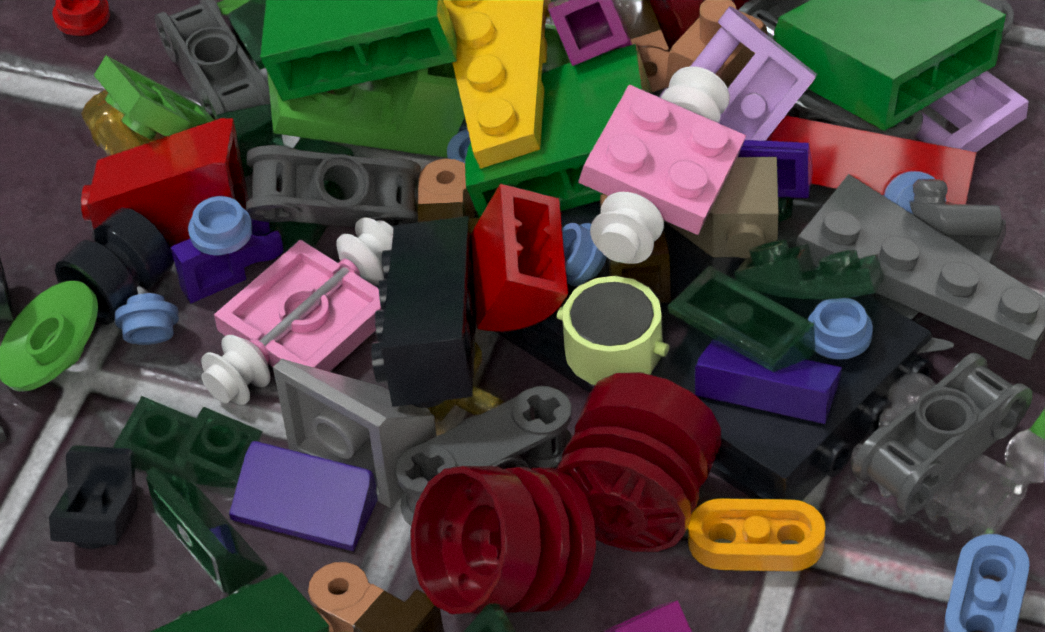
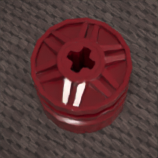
[556,372,721,552]
[410,466,596,615]

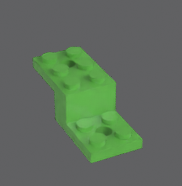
[267,21,570,158]

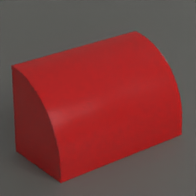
[471,184,568,331]

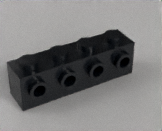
[371,216,476,408]

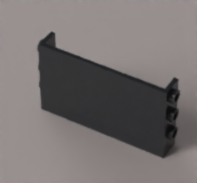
[495,201,933,501]

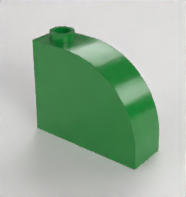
[260,0,457,102]
[773,0,1006,131]
[465,44,652,218]

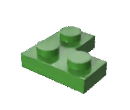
[94,55,214,139]

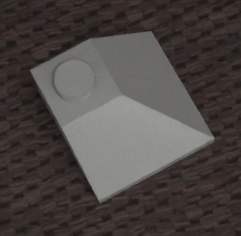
[273,359,437,508]

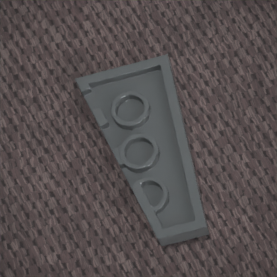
[793,174,1045,360]

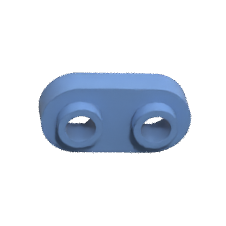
[943,534,1030,632]

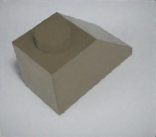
[663,157,778,258]

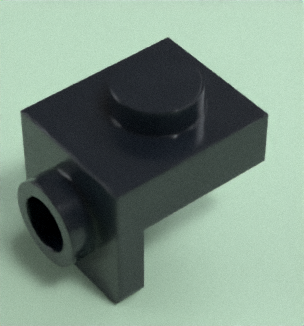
[49,445,137,549]

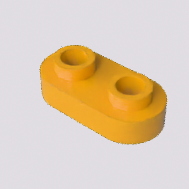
[688,498,826,571]

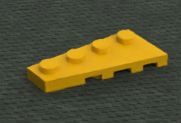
[443,0,551,169]

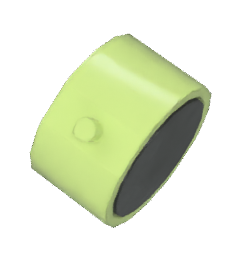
[557,276,669,385]

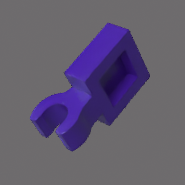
[171,218,284,304]

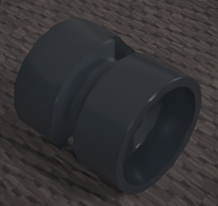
[54,207,174,325]

